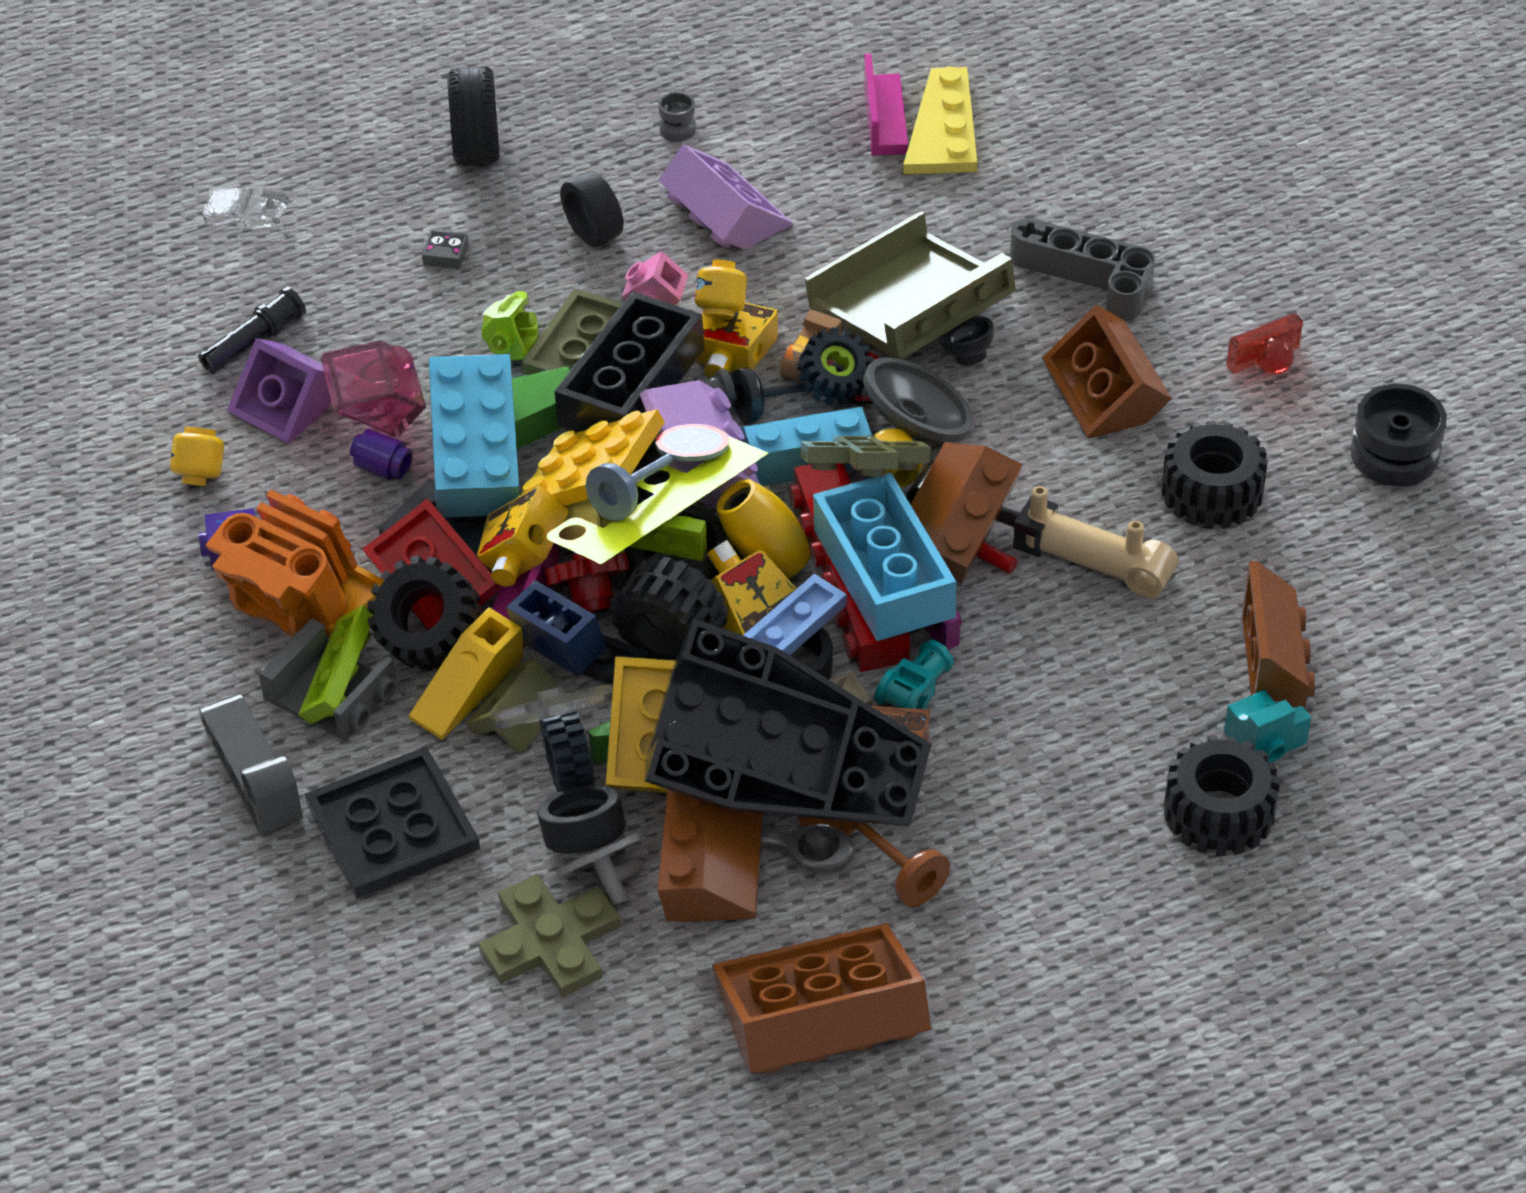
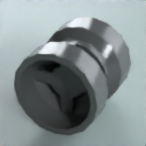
[658,91,696,142]

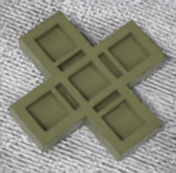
[800,436,931,476]
[478,874,621,997]

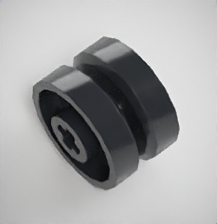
[1351,383,1447,487]

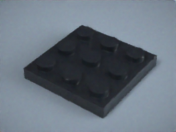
[305,746,480,899]

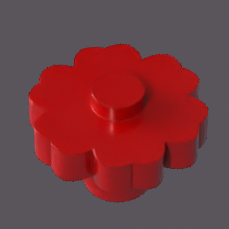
[544,553,630,613]

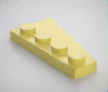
[903,67,977,174]

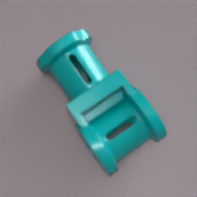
[874,640,954,710]

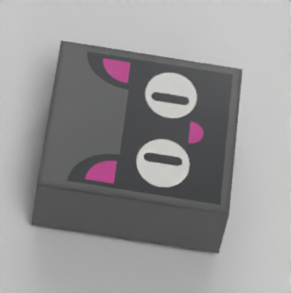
[422,230,469,269]

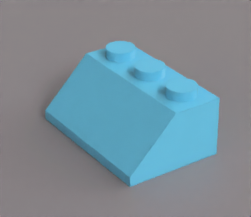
[740,407,872,486]

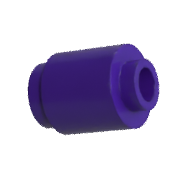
[350,429,413,479]

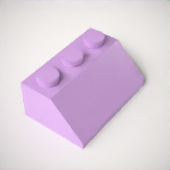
[658,144,793,250]
[640,380,760,510]

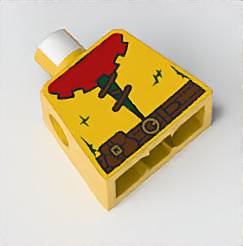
[697,303,778,377]
[477,485,569,587]
[707,540,797,635]

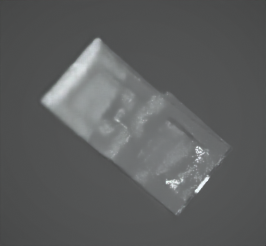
[201,188,289,230]

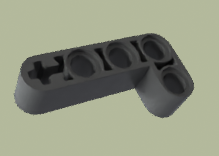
[1010,218,1155,321]
[199,693,303,835]

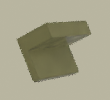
[466,659,567,753]

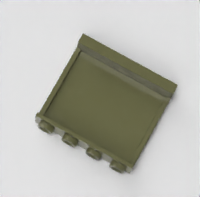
[804,211,1016,359]

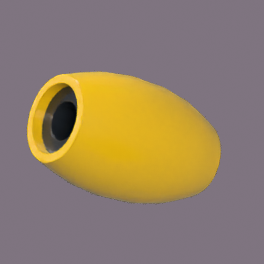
[716,479,811,579]

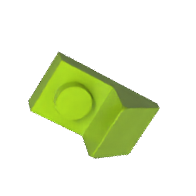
[628,504,707,561]

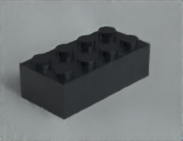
[554,291,704,432]

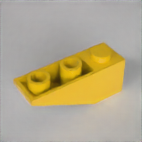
[409,607,523,740]

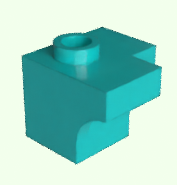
[1224,690,1312,763]

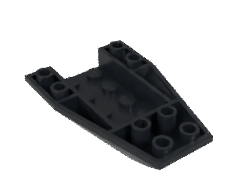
[644,618,931,827]

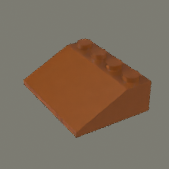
[712,923,931,1074]

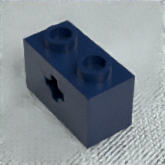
[506,580,607,676]

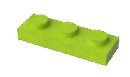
[298,605,374,724]

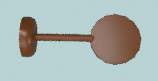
[798,817,950,908]

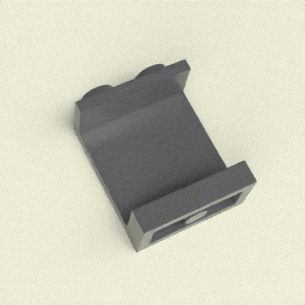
[259,618,397,741]

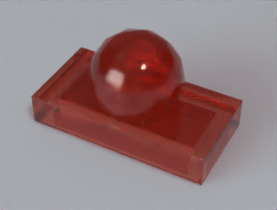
[1226,313,1303,375]

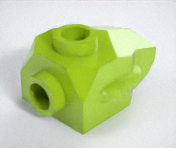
[481,291,539,361]

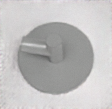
[556,832,641,906]

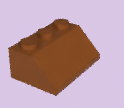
[1042,305,1172,438]
[911,442,1023,583]
[1241,561,1315,709]
[658,790,764,922]

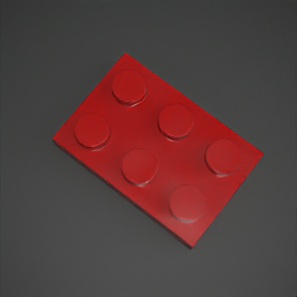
[362,498,502,630]

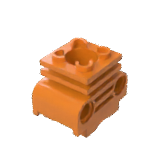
[206,489,358,637]

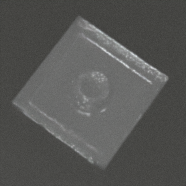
[493,683,613,729]

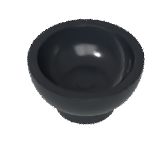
[938,315,994,365]

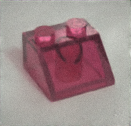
[320,340,426,437]

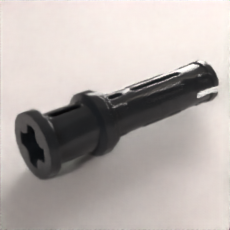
[198,287,306,375]

